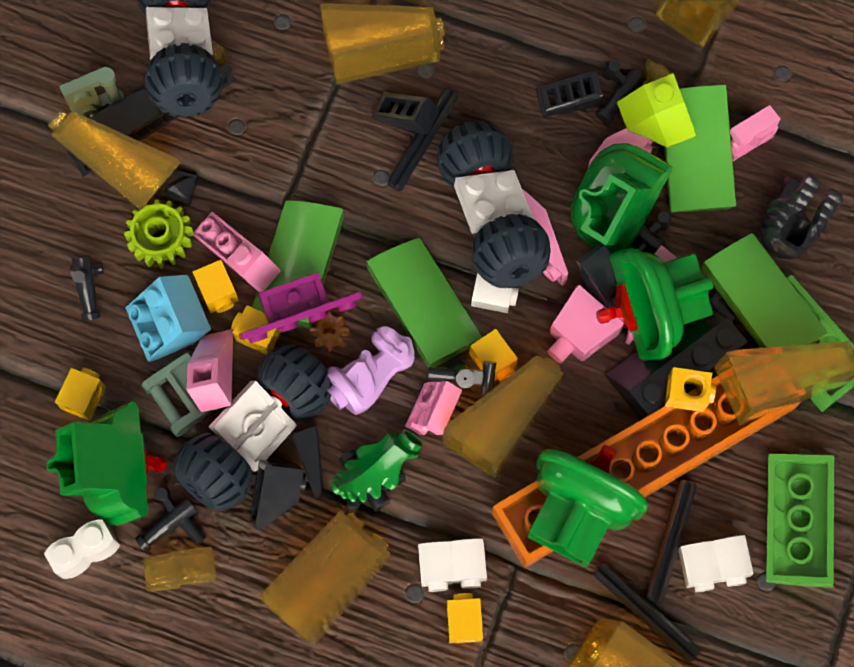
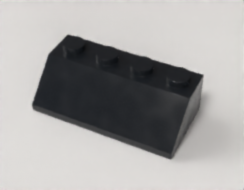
[605,309,748,420]

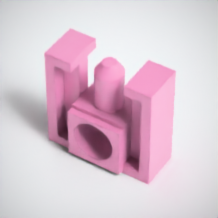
[730,105,781,161]
[405,381,462,435]

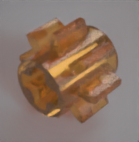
[310,311,349,353]

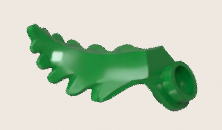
[330,429,423,503]

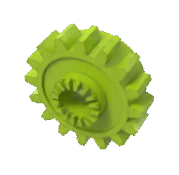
[124,200,194,268]

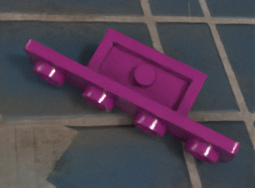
[239,272,363,344]

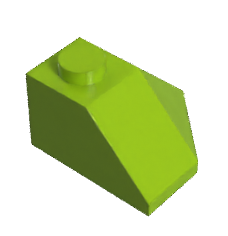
[617,74,696,148]

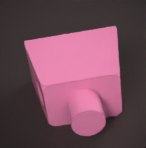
[547,285,624,364]

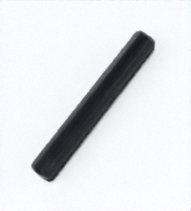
[388,88,457,191]
[645,480,697,604]
[594,563,701,663]

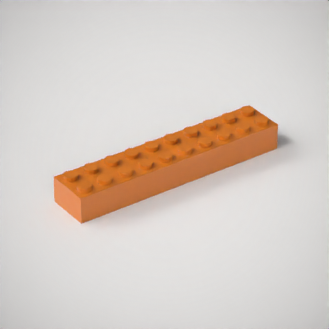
[491,347,802,569]

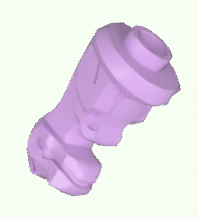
[327,326,415,415]

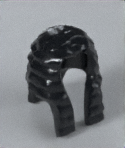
[760,173,843,260]

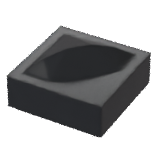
[159,169,198,206]

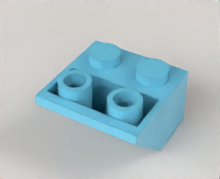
[125,275,211,362]

